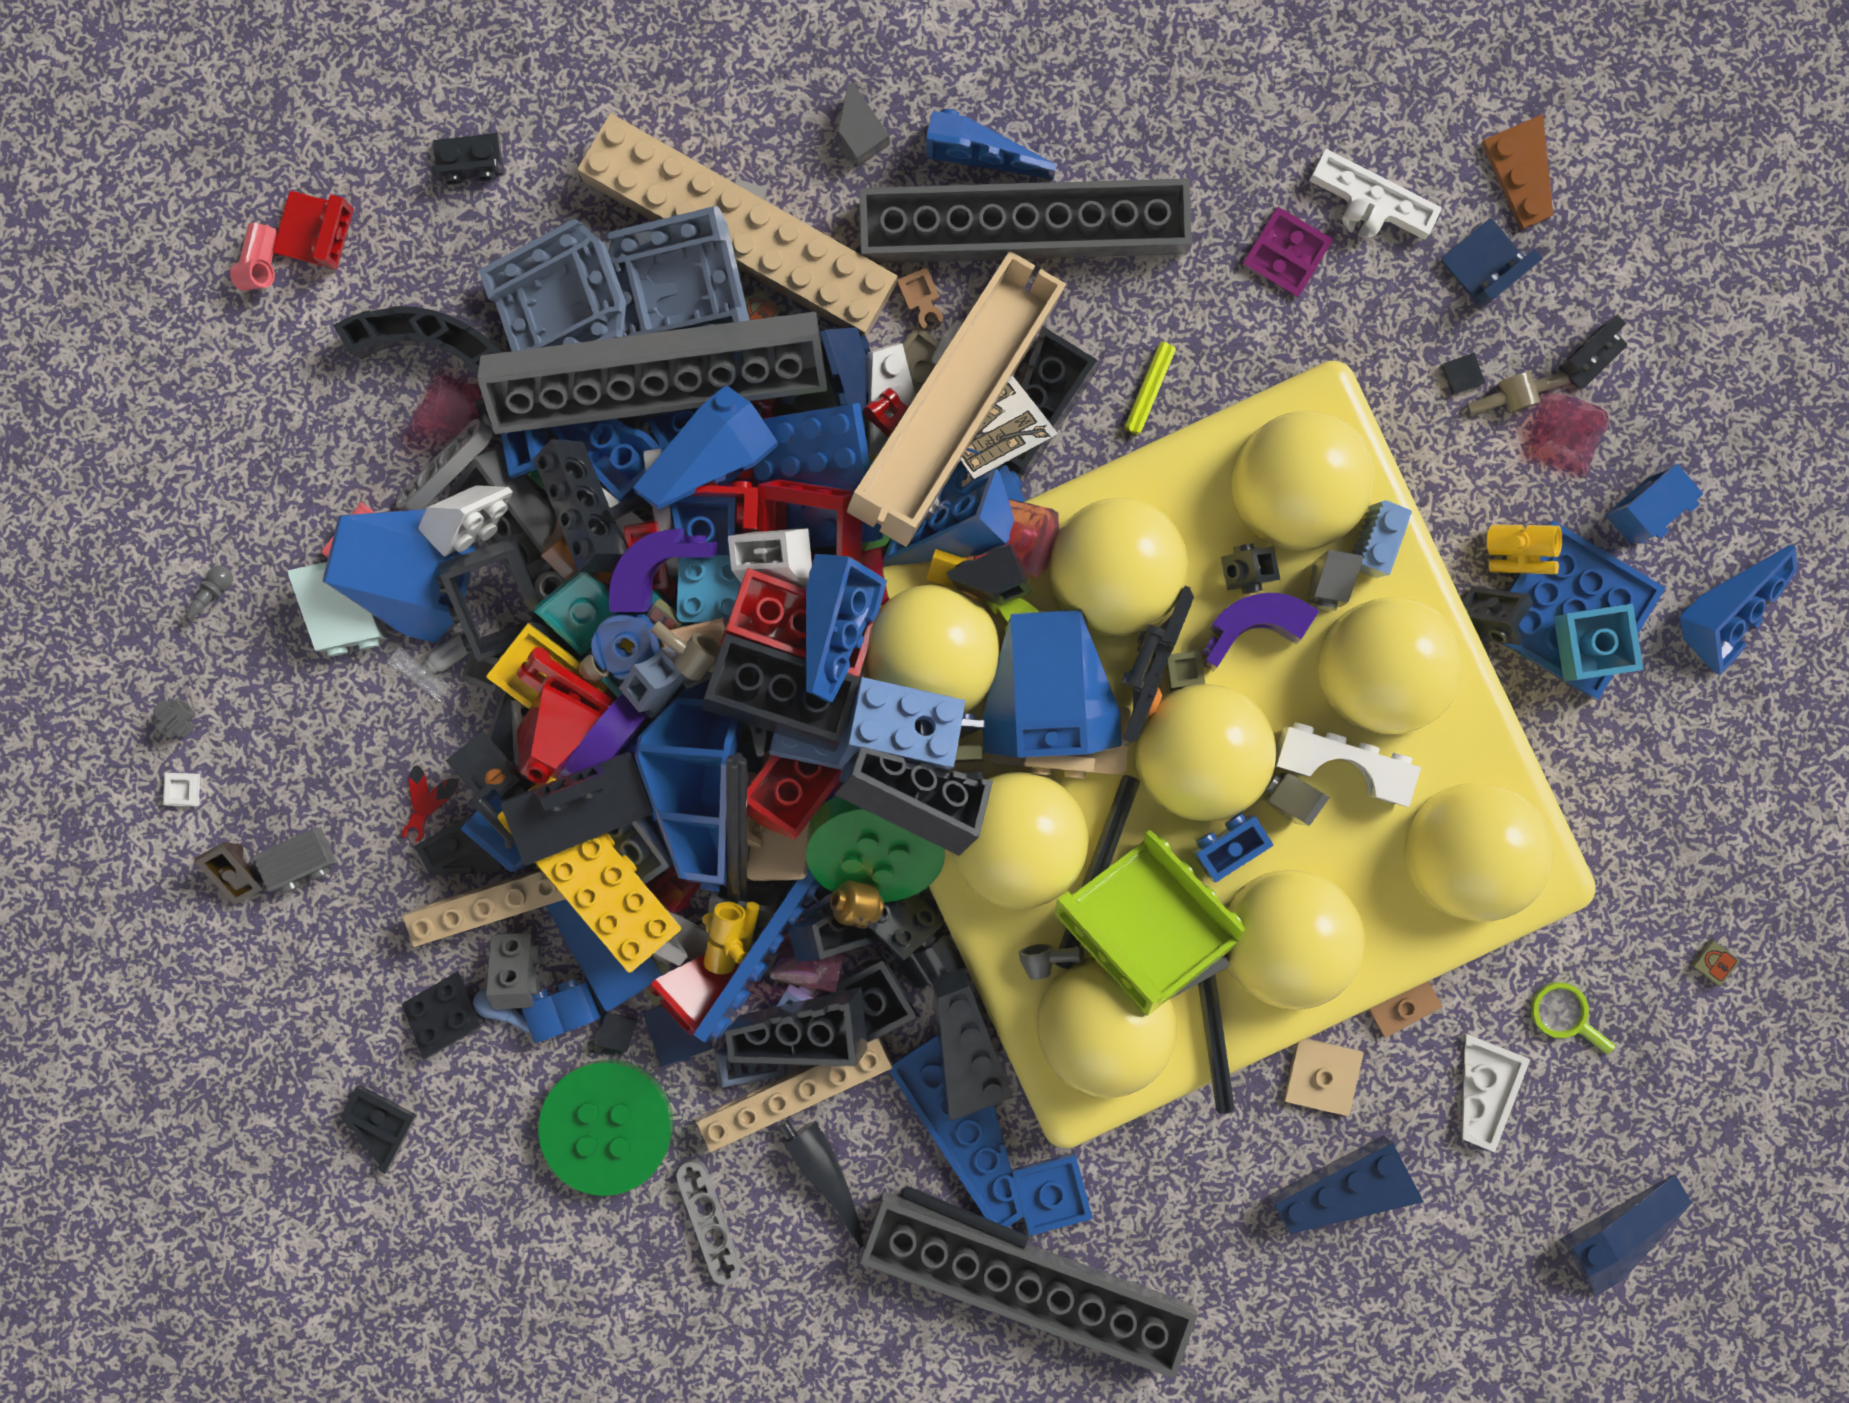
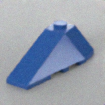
[633,385,778,509]
[548,419,664,514]
[882,469,1014,566]
[1680,545,1798,675]

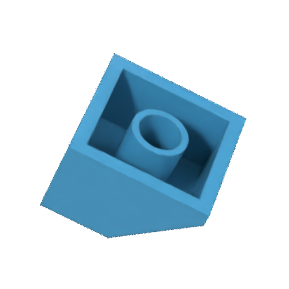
[1553,604,1643,681]

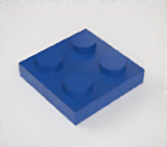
[1012,1152,1093,1236]

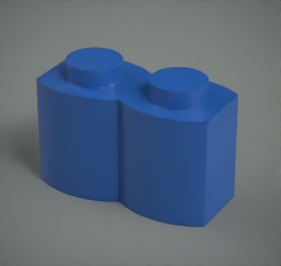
[522,978,601,1043]

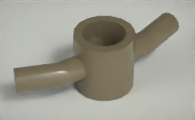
[1469,371,1569,415]
[650,621,720,681]

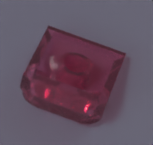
[412,372,483,445]
[1523,393,1609,476]
[973,498,1059,578]
[770,935,847,992]

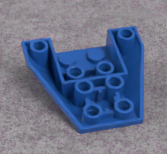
[322,509,476,643]
[982,610,1122,758]

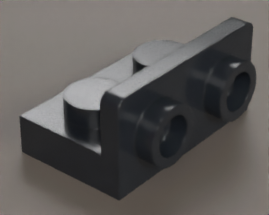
[432,133,504,185]
[1558,314,1627,390]
[1462,586,1533,645]

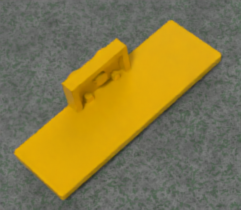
[498,779,681,973]

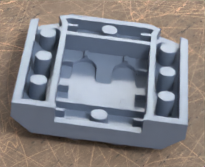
[607,206,749,337]
[479,218,626,351]

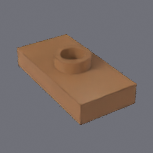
[1368,981,1443,1038]

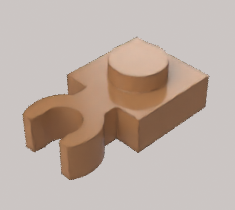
[897,267,943,331]

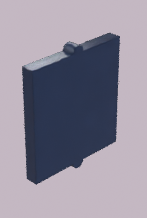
[643,1006,712,1067]

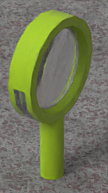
[1531,982,1615,1055]

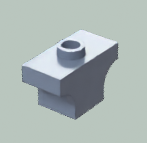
[619,647,686,719]

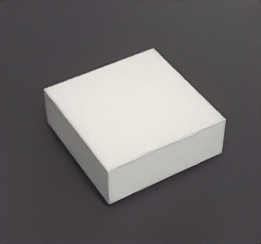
[163,773,200,806]

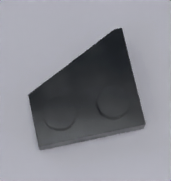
[414,814,505,875]
[341,1085,417,1174]

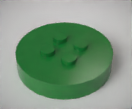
[806,796,945,902]
[538,1059,673,1196]

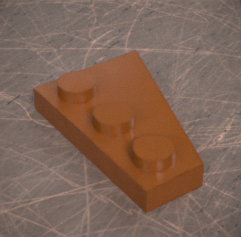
[1481,114,1553,230]

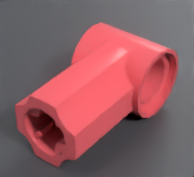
[230,223,277,291]

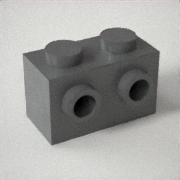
[486,933,542,1010]

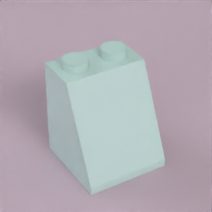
[288,562,388,657]

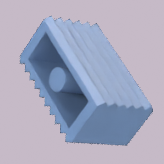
[1352,500,1413,578]

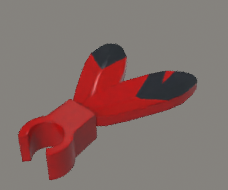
[402,765,458,842]

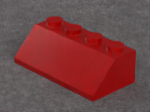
[720,568,873,677]
[747,755,842,841]

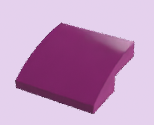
[1243,206,1334,297]

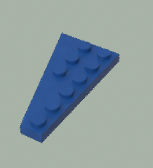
[693,867,821,1042]
[888,1033,1024,1227]

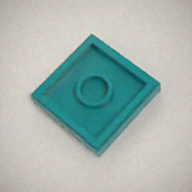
[534,571,616,656]

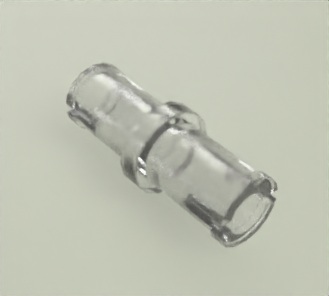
[387,647,453,703]

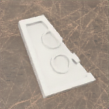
[865,343,916,456]
[1461,1033,1530,1152]

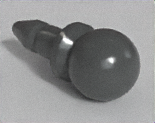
[186,566,233,618]

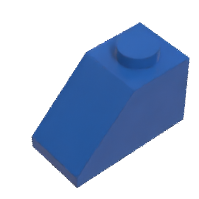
[501,427,550,478]

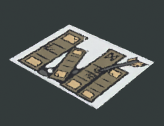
[961,375,1058,479]

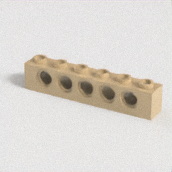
[403,868,565,947]
[696,1036,892,1153]

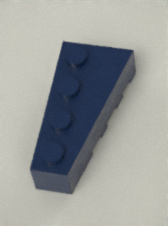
[1269,1135,1424,1234]

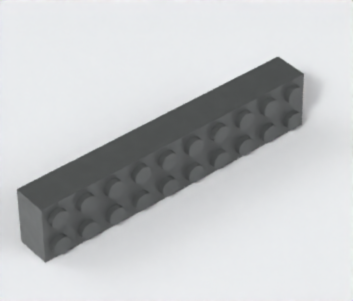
[860,178,1192,263]
[477,312,827,434]
[860,1191,1198,1379]

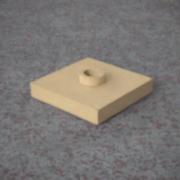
[1283,1038,1364,1117]

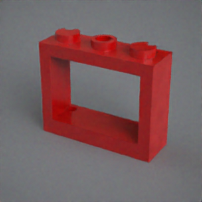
[758,479,862,564]

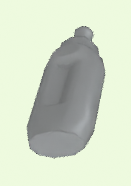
[418,631,470,678]

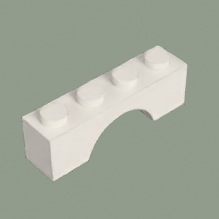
[1275,722,1421,807]

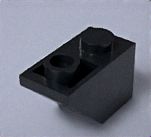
[947,544,1032,605]

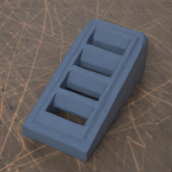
[714,1049,786,1087]

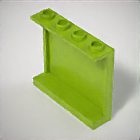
[1054,830,1246,1017]

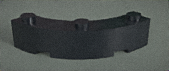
[333,306,504,376]

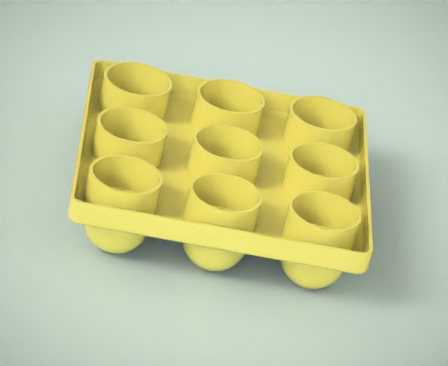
[858,361,1596,1149]

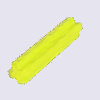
[1124,342,1176,435]

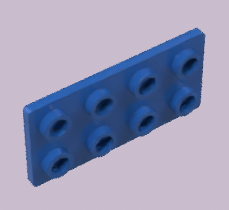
[545,899,663,1011]

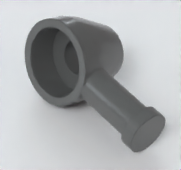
[1019,944,1084,980]

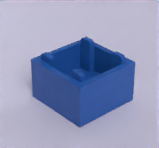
[1605,464,1704,544]

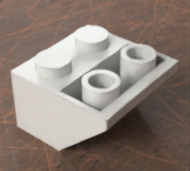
[418,485,513,557]
[728,528,812,589]

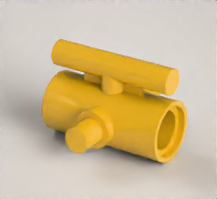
[1487,524,1562,575]
[702,902,759,974]

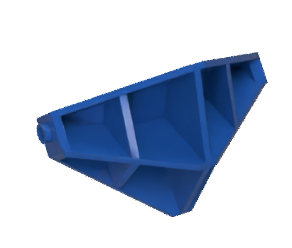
[618,679,744,892]

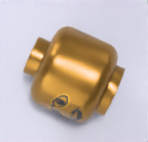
[830,880,883,928]

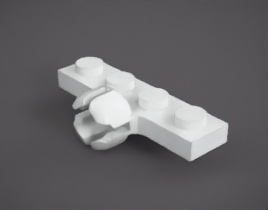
[1309,149,1442,240]

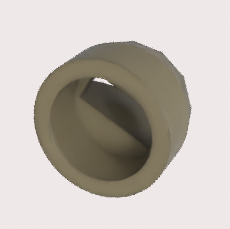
[579,654,609,682]

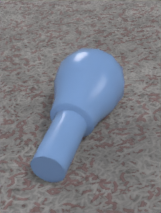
[473,988,529,1033]

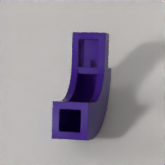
[609,528,717,612]
[1202,593,1319,672]
[557,694,648,779]

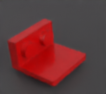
[273,191,354,270]
[690,481,758,533]

